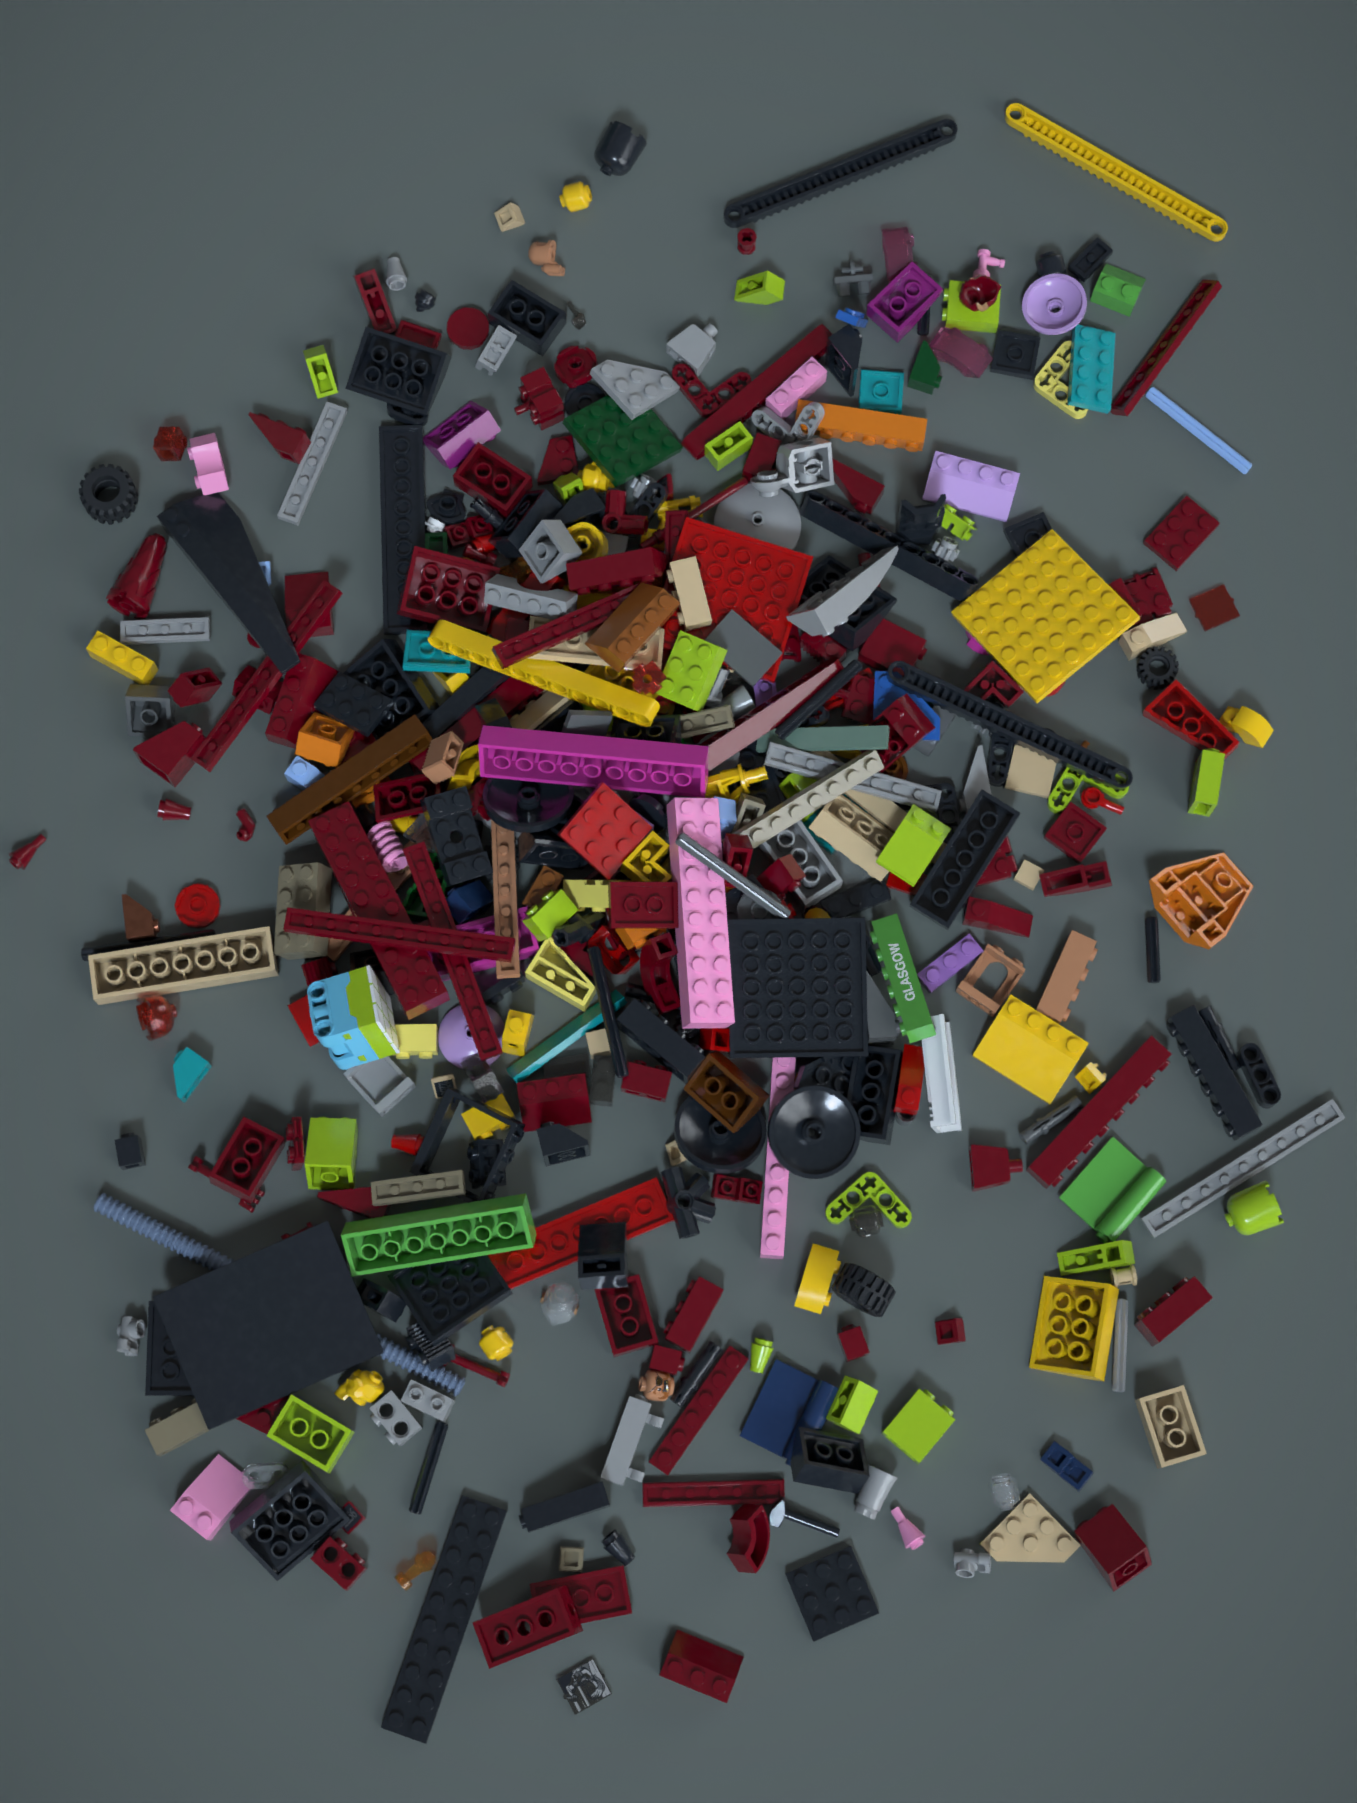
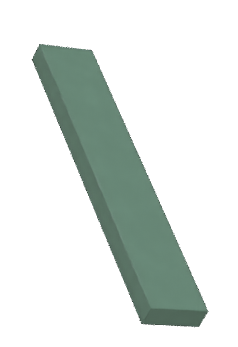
[756,725,890,753]

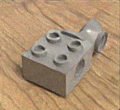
[750,437,834,497]

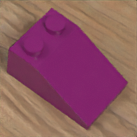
[866,261,943,343]

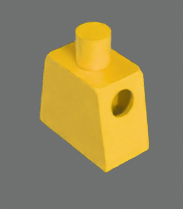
[502,1009,534,1057]

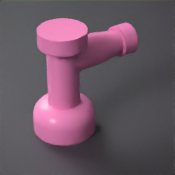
[973,249,1005,278]

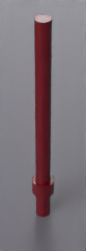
[639,477,748,549]

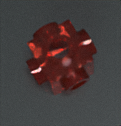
[153,426,187,461]
[631,660,667,696]

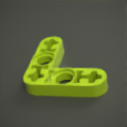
[1047,767,1129,814]
[825,1172,912,1229]

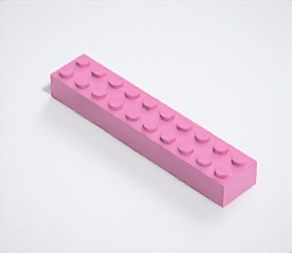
[666,798,735,1029]

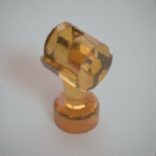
[394,1551,436,1591]

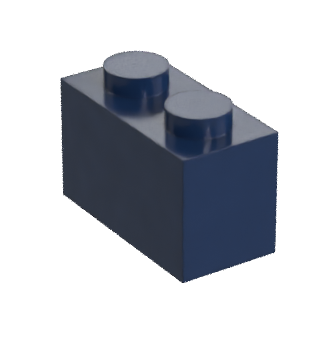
[446,880,494,924]

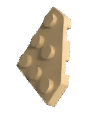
[979,1493,1081,1563]

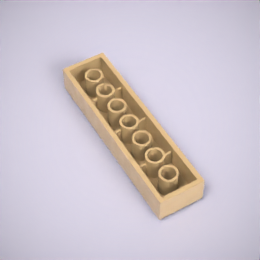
[88,926,279,1005]

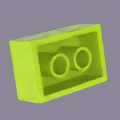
[654,630,728,711]
[266,1394,355,1473]

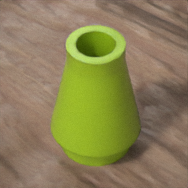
[750,1337,774,1373]

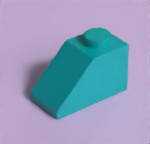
[173,1047,212,1103]

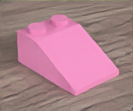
[170,1454,255,1541]

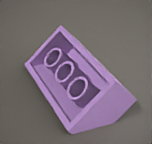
[922,451,1020,522]

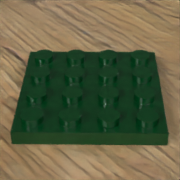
[562,395,683,488]

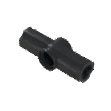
[552,912,607,947]

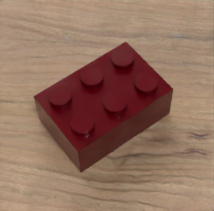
[453,442,533,518]
[209,1117,285,1204]
[594,1274,659,1357]
[1135,1276,1213,1347]

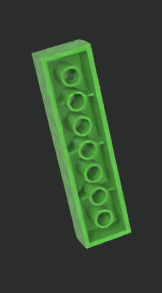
[341,1193,537,1276]

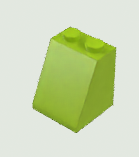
[305,1117,358,1190]

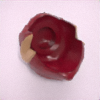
[958,275,1001,312]

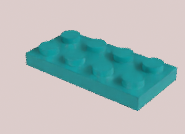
[1067,324,1116,414]

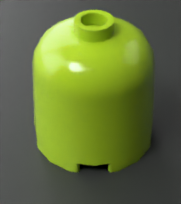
[1224,1180,1284,1236]

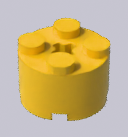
[567,522,608,562]

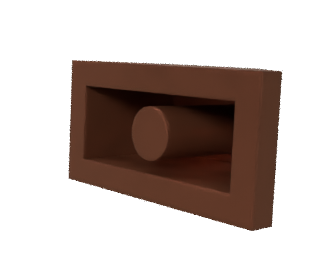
[122,894,160,941]

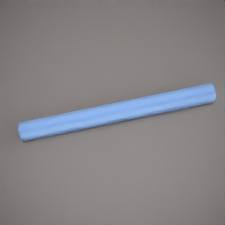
[1146,387,1252,474]

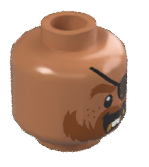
[639,1369,674,1401]

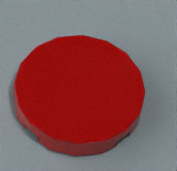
[175,883,221,929]

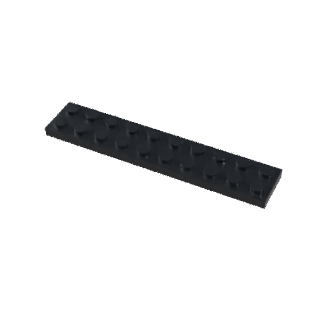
[379,425,428,635]
[381,1495,507,1744]

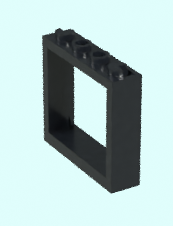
[409,1088,526,1203]

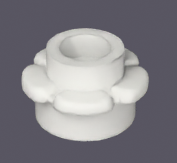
[425,517,445,533]

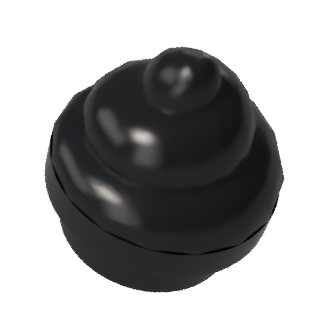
[415,289,436,312]

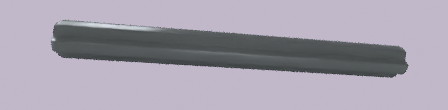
[675,832,791,919]

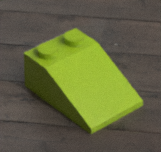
[876,804,951,887]

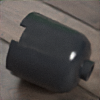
[594,121,647,176]

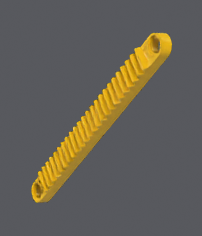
[1005,103,1228,242]

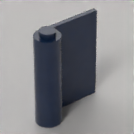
[739,1359,839,1467]

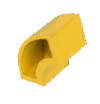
[445,744,480,792]
[794,1243,841,1314]

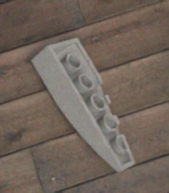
[786,546,899,637]

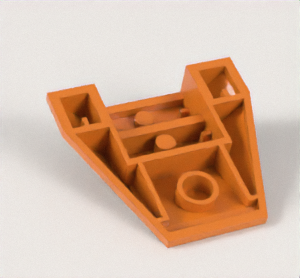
[1149,852,1253,949]

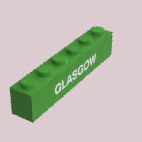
[870,913,936,1043]

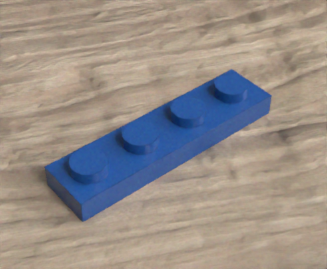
[835,307,868,328]

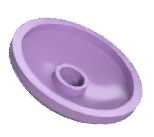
[1022,274,1087,335]
[438,1005,505,1070]

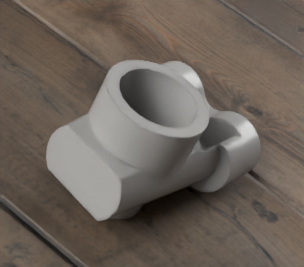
[116,1316,146,1356]
[954,1549,991,1578]

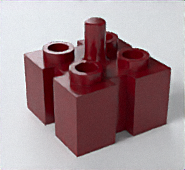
[514,367,564,431]

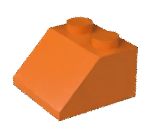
[295,712,355,768]

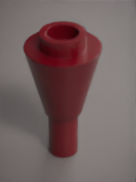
[9,834,46,870]

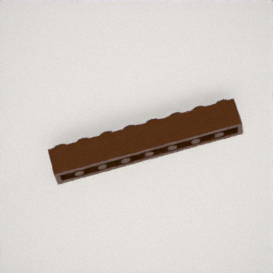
[266,715,433,845]

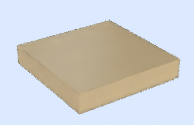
[1005,745,1056,798]

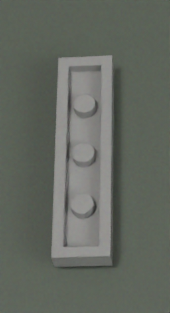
[120,617,210,645]

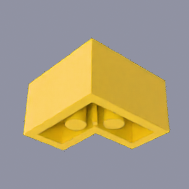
[620,830,672,882]

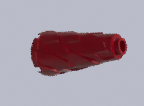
[106,533,167,619]

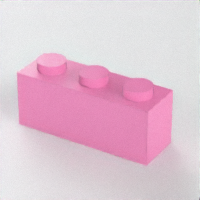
[765,357,827,420]

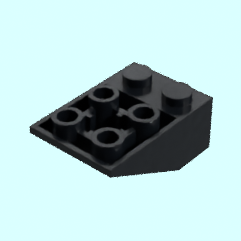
[578,1222,628,1290]

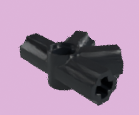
[661,1167,716,1239]

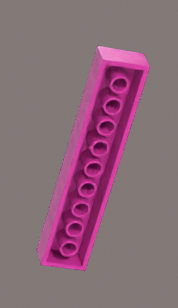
[478,725,709,798]

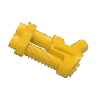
[657,495,703,530]

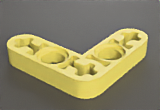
[1033,341,1088,419]

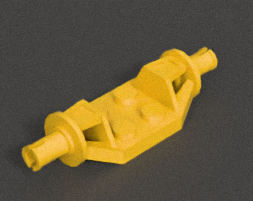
[697,763,769,805]

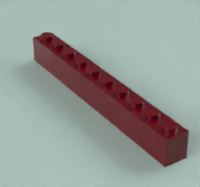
[411,661,580,774]

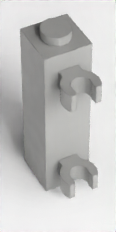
[600,1394,664,1486]

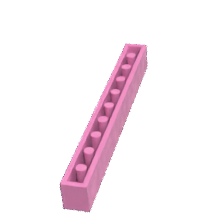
[760,1057,796,1259]

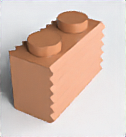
[421,731,464,784]

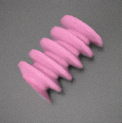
[367,821,408,872]

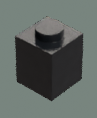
[115,1133,146,1170]

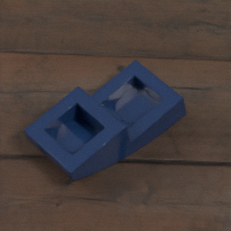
[1040,1441,1093,1492]

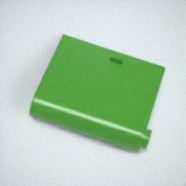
[1059,1137,1166,1243]

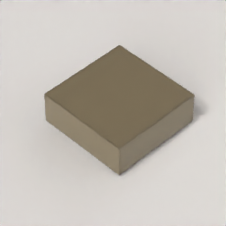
[559,1546,584,1572]

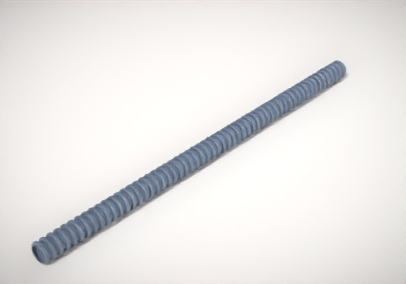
[94,1193,465,1397]

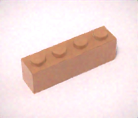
[1036,930,1098,1024]

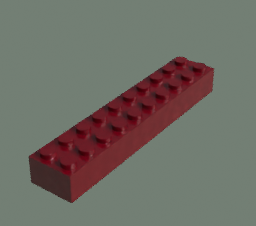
[308,801,450,1020]

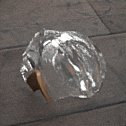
[540,1281,580,1327]

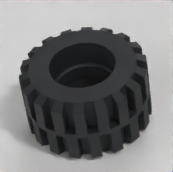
[79,464,138,525]
[831,1263,896,1317]

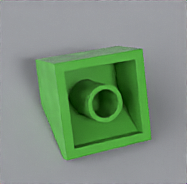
[1090,263,1146,317]

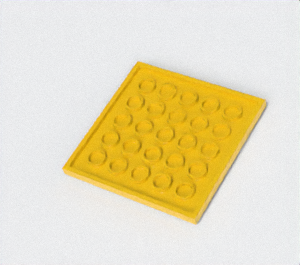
[951,529,1140,704]

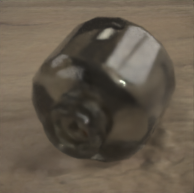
[849,1205,884,1237]

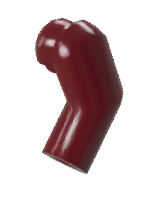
[236,808,255,842]

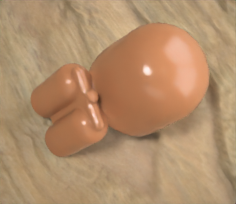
[528,240,565,276]

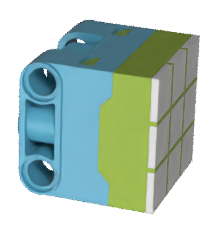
[307,965,400,1070]

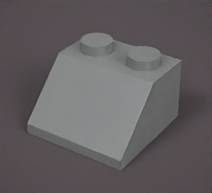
[519,520,583,583]

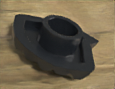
[426,489,466,524]

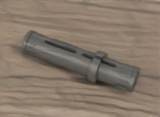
[1019,1096,1083,1145]

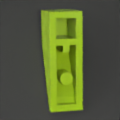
[1057,1240,1135,1276]

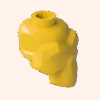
[577,461,614,493]
[334,1369,385,1406]

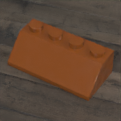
[585,583,680,673]

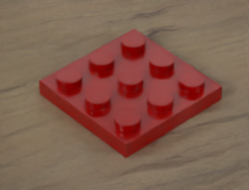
[557,782,652,879]

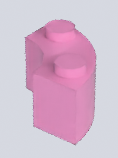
[187,433,229,495]

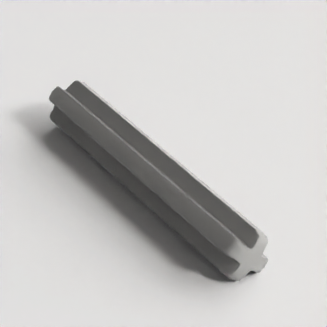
[1112,1299,1128,1392]

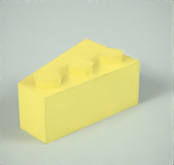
[563,879,633,912]
[525,937,596,1012]

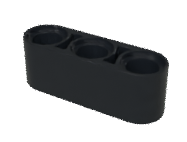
[1237,1043,1281,1109]

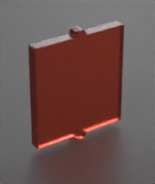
[1189,584,1240,632]

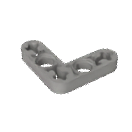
[752,402,825,445]

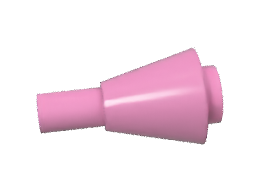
[891,1507,925,1550]

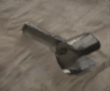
[567,301,586,330]

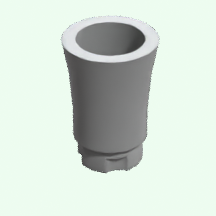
[706,684,755,720]
[854,1464,898,1520]

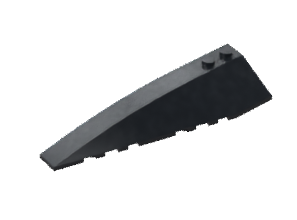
[157,492,301,675]

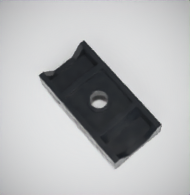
[420,786,493,887]

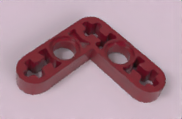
[672,364,752,418]

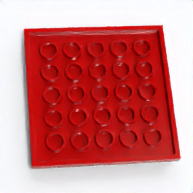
[661,517,814,683]

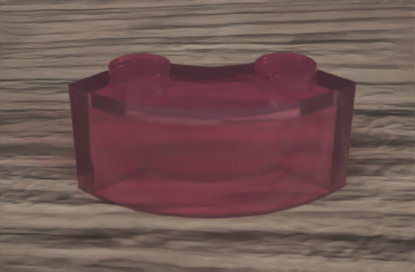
[882,227,918,283]
[929,327,993,378]

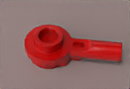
[1080,787,1124,815]

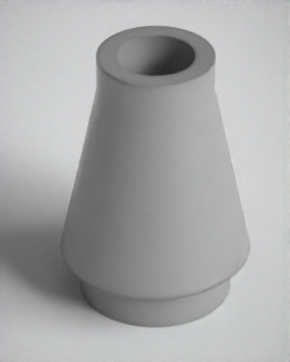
[386,257,407,291]

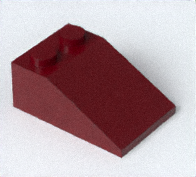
[285,571,334,637]

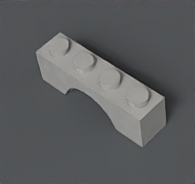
[484,574,578,620]

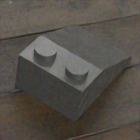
[866,971,900,1047]

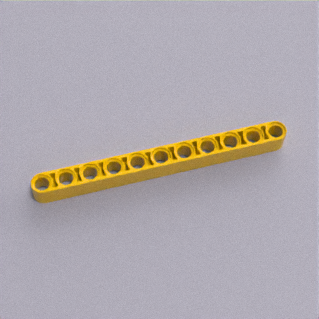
[427,620,660,727]

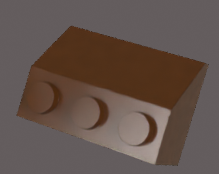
[683,1051,770,1133]

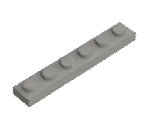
[277,402,348,526]

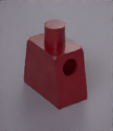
[968,1145,1023,1192]

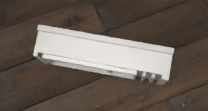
[922,1014,962,1133]

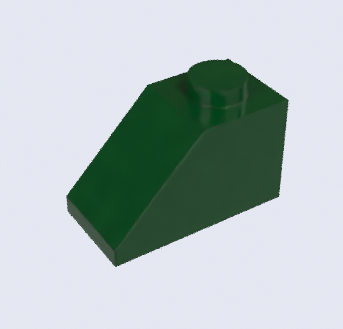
[908,340,943,395]

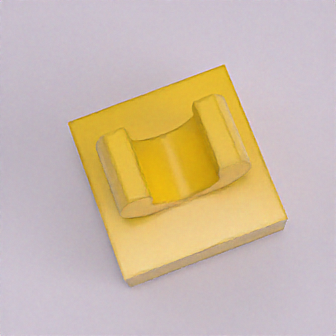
[1075,1062,1107,1094]

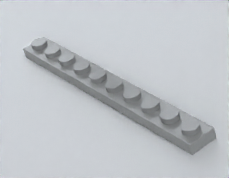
[1140,1099,1345,1239]

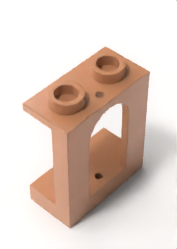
[956,944,1026,1017]

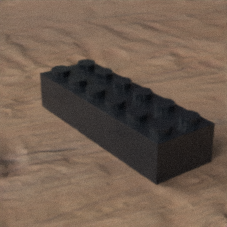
[910,789,1020,930]

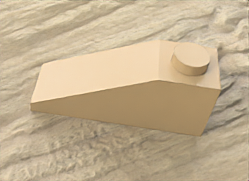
[1118,613,1187,661]

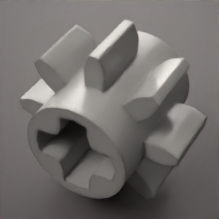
[630,474,658,501]
[931,536,960,562]

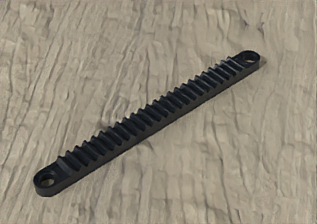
[724,119,958,228]
[886,661,1133,790]

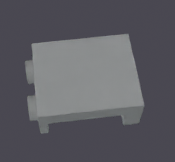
[343,1056,416,1117]

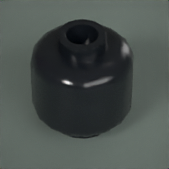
[1036,251,1066,278]

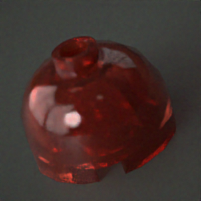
[136,994,177,1041]

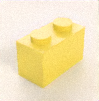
[392,1024,438,1059]

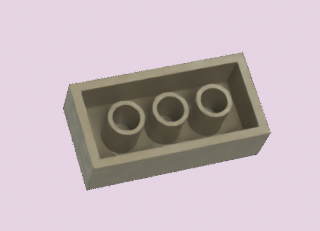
[274,862,332,960]

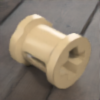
[1110,1265,1137,1288]

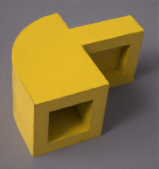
[1219,706,1274,748]

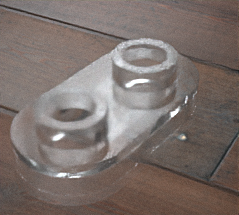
[242,1462,289,1489]

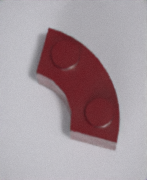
[726,1503,770,1574]

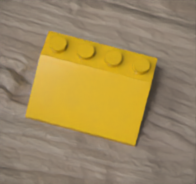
[972,994,1089,1105]
[1029,1276,1119,1381]

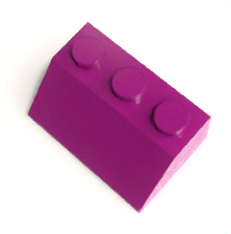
[423,401,501,470]

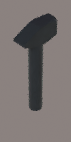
[768,1497,840,1538]

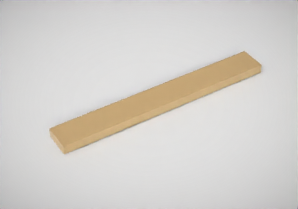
[810,751,947,865]

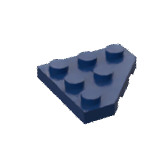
[873,671,940,741]

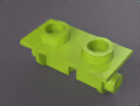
[941,503,977,541]

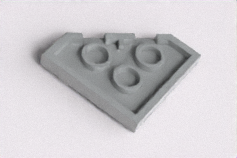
[590,359,680,420]

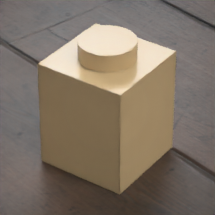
[585,1028,611,1059]

